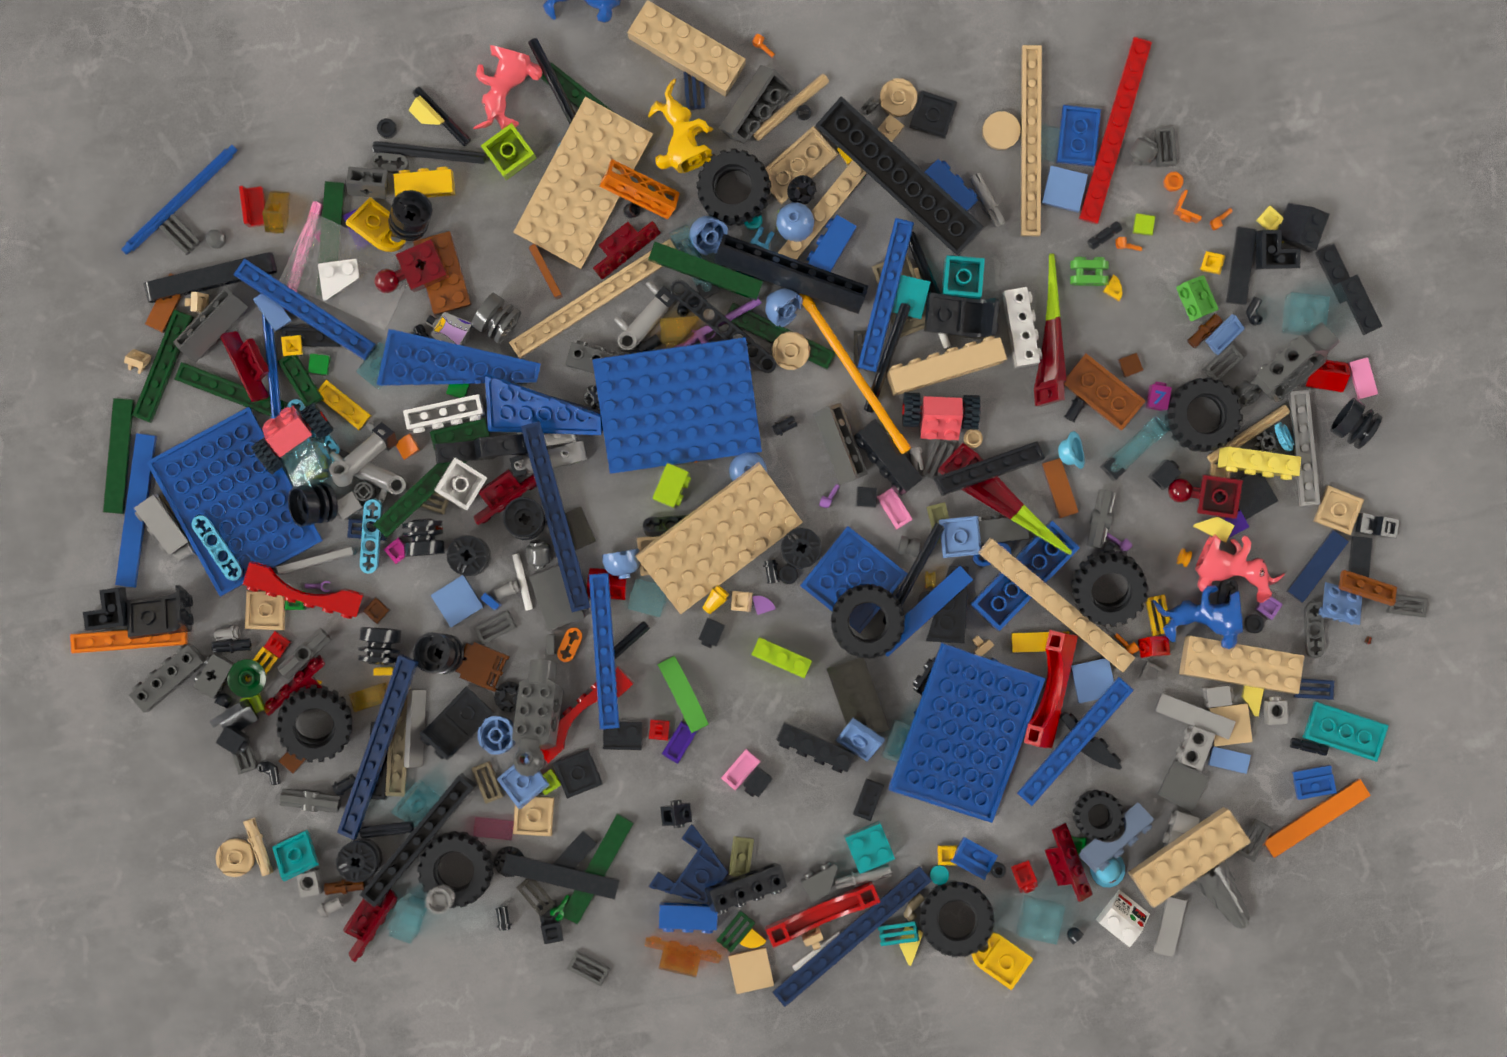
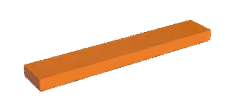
[70,630,188,653]
[1265,779,1371,858]

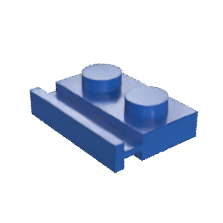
[1292,765,1337,800]
[951,837,998,880]

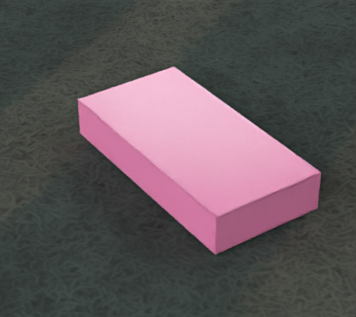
[1349,357,1378,400]
[876,488,913,530]
[721,749,761,791]

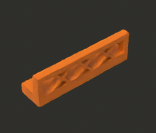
[600,159,680,220]

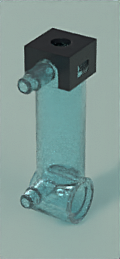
[669,225,719,299]
[1100,416,1169,481]

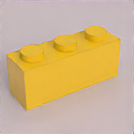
[393,167,455,198]

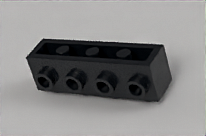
[854,419,923,496]
[776,722,855,773]
[704,863,787,914]

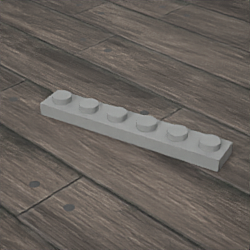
[1288,390,1320,506]

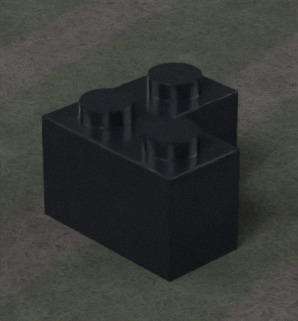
[1256,230,1301,269]
[83,587,128,631]

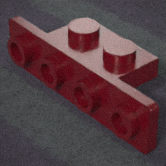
[593,221,661,280]
[220,331,269,402]
[473,469,537,525]
[264,655,325,716]
[1045,823,1093,902]
[343,890,398,962]

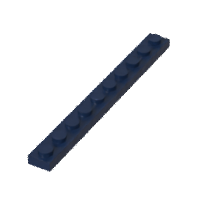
[521,421,591,613]
[337,654,418,840]
[772,866,932,1007]

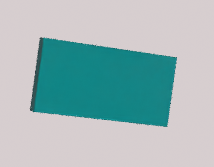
[1302,701,1389,762]

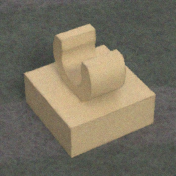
[185,292,209,313]
[124,349,152,374]
[972,635,994,656]
[801,926,824,951]

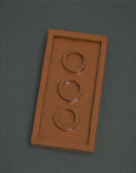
[413,231,471,315]
[1064,353,1146,431]

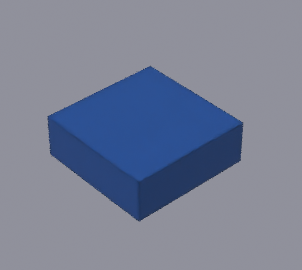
[481,592,502,610]

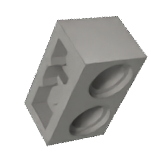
[1176,725,1215,771]

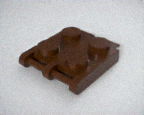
[455,642,510,692]

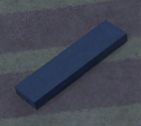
[1286,530,1349,603]

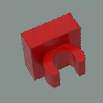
[264,631,292,658]
[649,719,670,741]

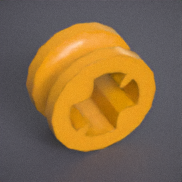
[1176,548,1192,567]

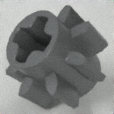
[584,385,600,409]
[1254,431,1279,452]

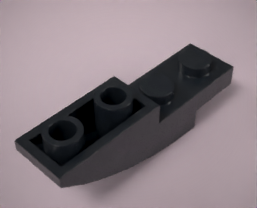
[1060,712,1122,770]

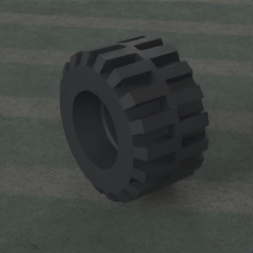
[1073,790,1125,841]

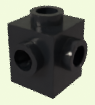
[660,800,692,828]

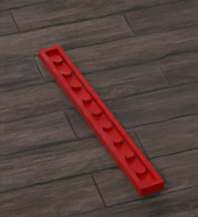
[1079,37,1152,225]

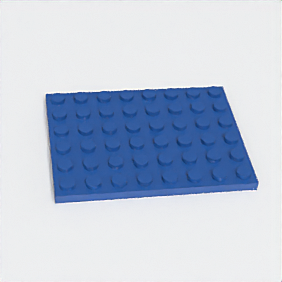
[592,337,762,474]
[146,407,323,597]
[888,643,1045,823]

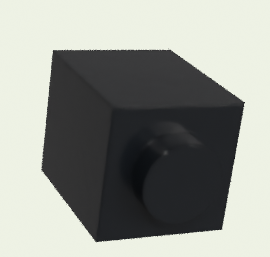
[1148,459,1181,490]
[855,487,877,508]
[699,618,725,648]
[215,725,250,755]
[743,766,773,798]

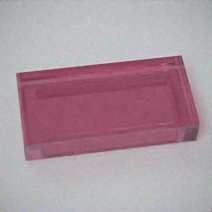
[473,816,514,841]

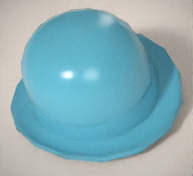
[1058,431,1085,469]
[1090,856,1125,888]

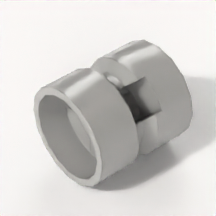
[426,884,455,914]

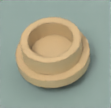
[963,429,983,448]

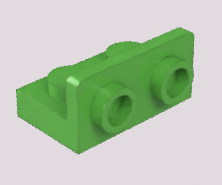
[1176,275,1219,322]

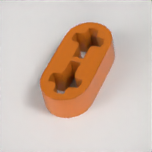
[557,627,583,662]

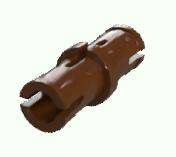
[1187,313,1223,349]
[324,879,365,895]

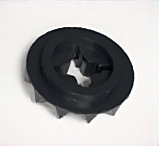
[787,175,817,204]
[494,682,519,712]
[494,846,524,877]

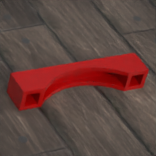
[243,561,364,619]
[1024,630,1078,749]
[541,667,634,763]
[765,881,880,948]

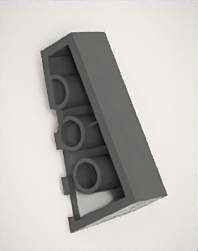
[719,65,796,144]

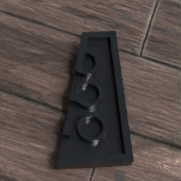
[926,566,969,644]

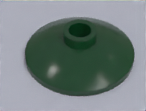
[227,659,266,698]

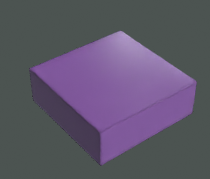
[1255,596,1283,620]

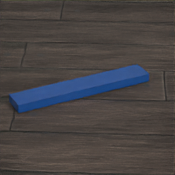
[886,566,973,657]

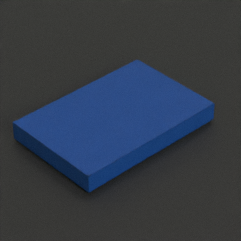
[1056,105,1101,167]

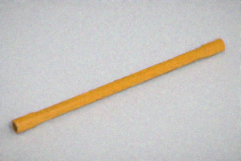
[799,293,911,454]

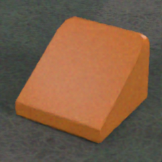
[395,433,421,460]

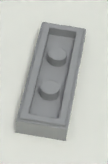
[1153,896,1187,957]

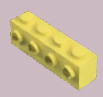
[1218,447,1301,480]

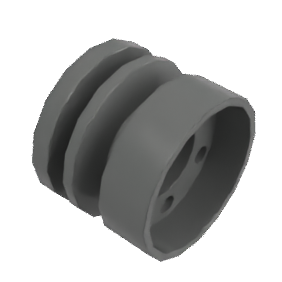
[471,292,521,344]

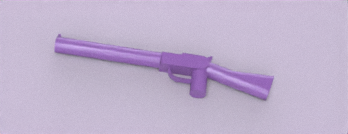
[676,297,762,347]

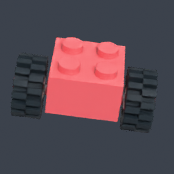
[902,392,981,440]
[251,403,334,474]

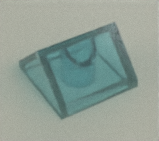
[356,342,385,390]
[391,780,440,827]

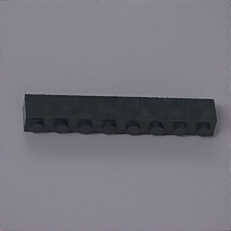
[714,234,868,314]
[360,773,477,907]

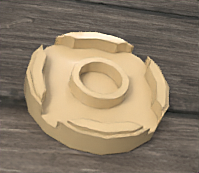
[879,78,918,117]
[982,111,1021,150]
[772,331,810,370]
[215,838,255,877]

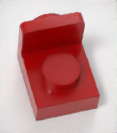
[1138,636,1171,658]
[1011,860,1038,893]

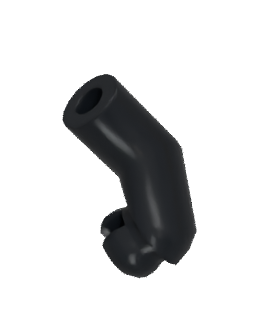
[677,296,700,317]
[1246,297,1263,326]
[257,760,281,786]

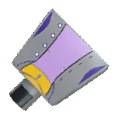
[426,312,474,346]

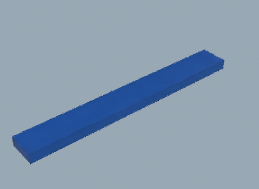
[858,218,914,372]
[234,259,376,360]
[115,433,157,588]
[589,573,620,729]
[1017,677,1134,806]

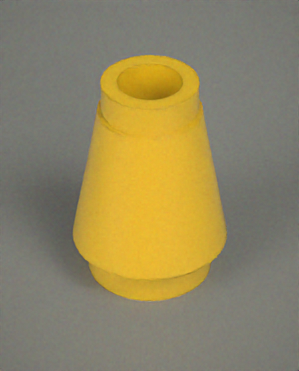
[702,585,729,614]

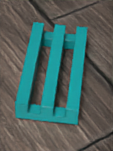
[878,921,919,946]

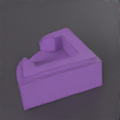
[752,596,776,615]

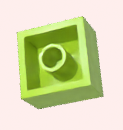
[481,123,537,180]
[652,463,691,509]

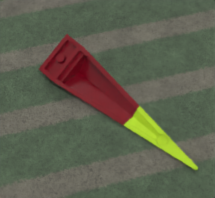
[1034,254,1067,407]
[938,443,1072,555]

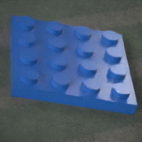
[800,526,908,633]

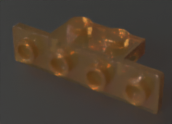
[644,936,721,978]

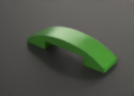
[657,656,709,733]

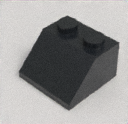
[1278,203,1330,253]

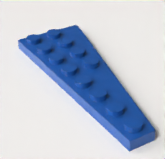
[376,329,541,386]

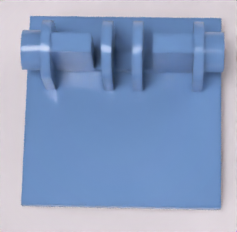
[1318,582,1362,625]

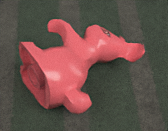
[473,45,542,129]
[1195,534,1285,603]

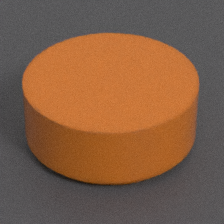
[1163,172,1184,192]

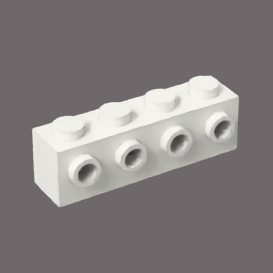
[1002,287,1042,368]
[403,394,486,433]

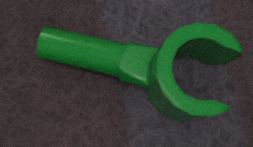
[550,895,570,921]

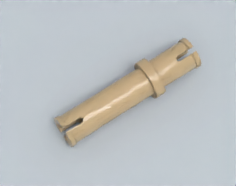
[243,818,274,876]

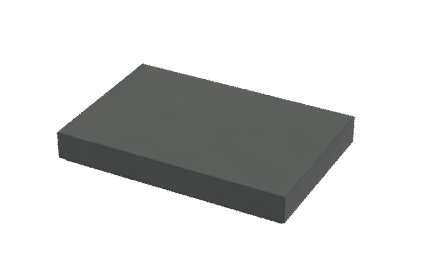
[529,566,585,631]

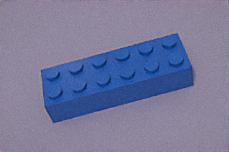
[970,521,1080,631]

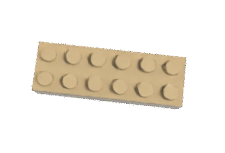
[627,0,746,97]
[887,336,1007,396]
[1179,636,1304,694]
[1128,807,1251,908]

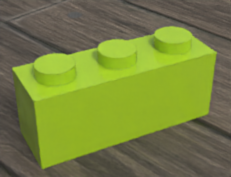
[751,637,812,678]

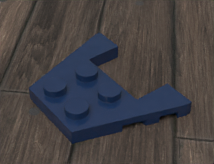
[648,824,728,904]

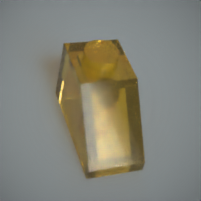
[262,191,290,234]
[660,316,699,347]
[349,682,387,712]

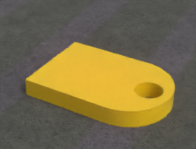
[346,197,406,252]
[971,932,1033,990]

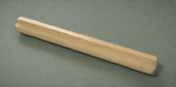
[753,74,829,141]
[1207,405,1290,464]

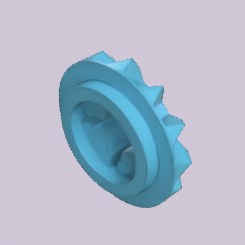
[1275,422,1294,452]

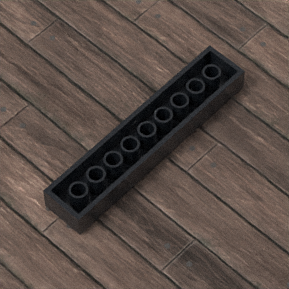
[815,96,985,256]

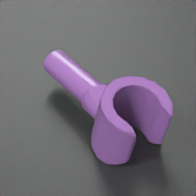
[819,484,840,508]
[1106,533,1133,551]
[305,581,331,592]

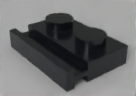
[603,721,642,750]

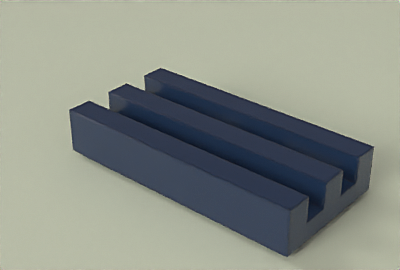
[684,71,705,110]
[347,519,387,541]
[1294,679,1335,700]

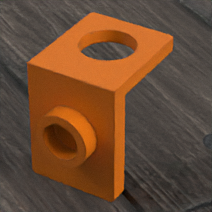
[1173,189,1202,223]

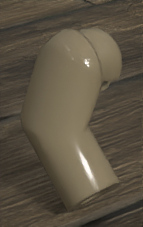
[903,893,925,922]

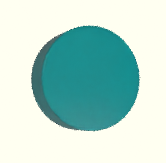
[744,215,763,231]
[929,865,949,885]

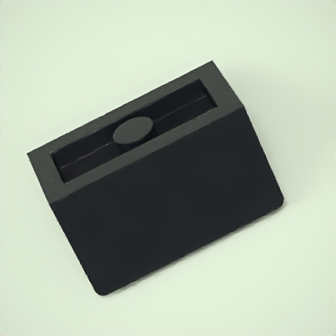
[209,699,259,731]

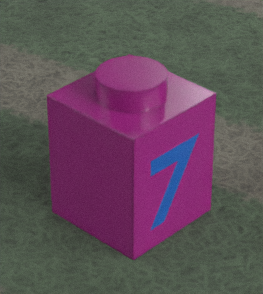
[1145,382,1172,412]

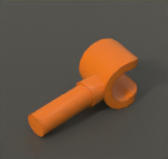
[752,34,775,58]
[1210,208,1233,231]
[1115,237,1142,251]
[1114,633,1139,655]

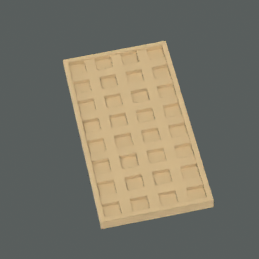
[513,97,653,269]
[636,462,803,614]

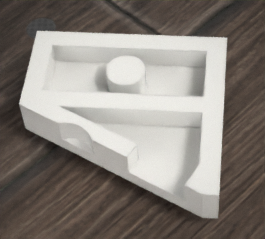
[318,259,360,301]

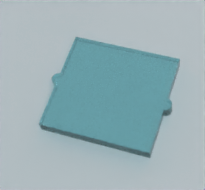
[1041,124,1060,162]
[628,578,666,617]

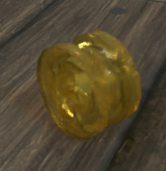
[925,571,936,588]

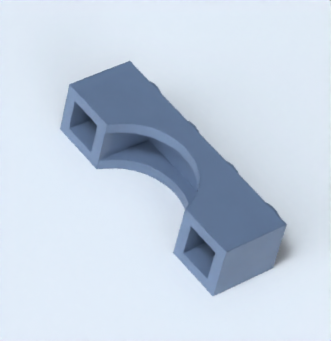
[1079,802,1154,873]

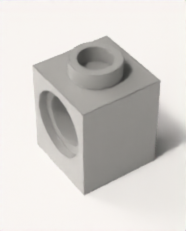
[336,491,364,521]
[1203,685,1234,708]
[1263,696,1288,725]
[296,868,323,898]

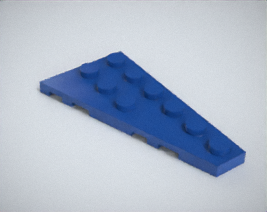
[485,374,603,435]

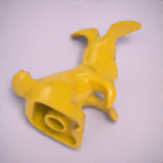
[648,79,713,173]

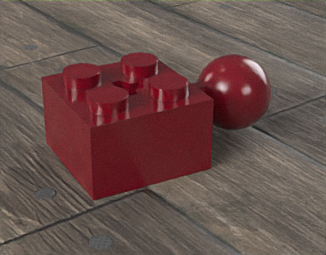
[374,239,449,293]
[1168,474,1243,519]

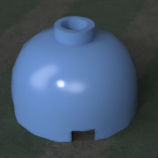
[776,202,815,242]
[689,216,728,255]
[765,288,803,327]
[729,453,767,481]
[602,549,640,579]
[478,716,516,755]

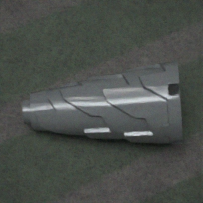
[1193,860,1250,929]

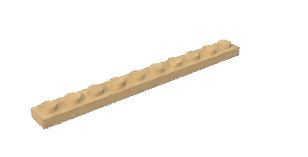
[1021,45,1042,237]
[778,114,904,260]
[509,239,676,359]
[978,538,1135,673]

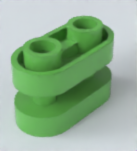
[1070,257,1109,286]

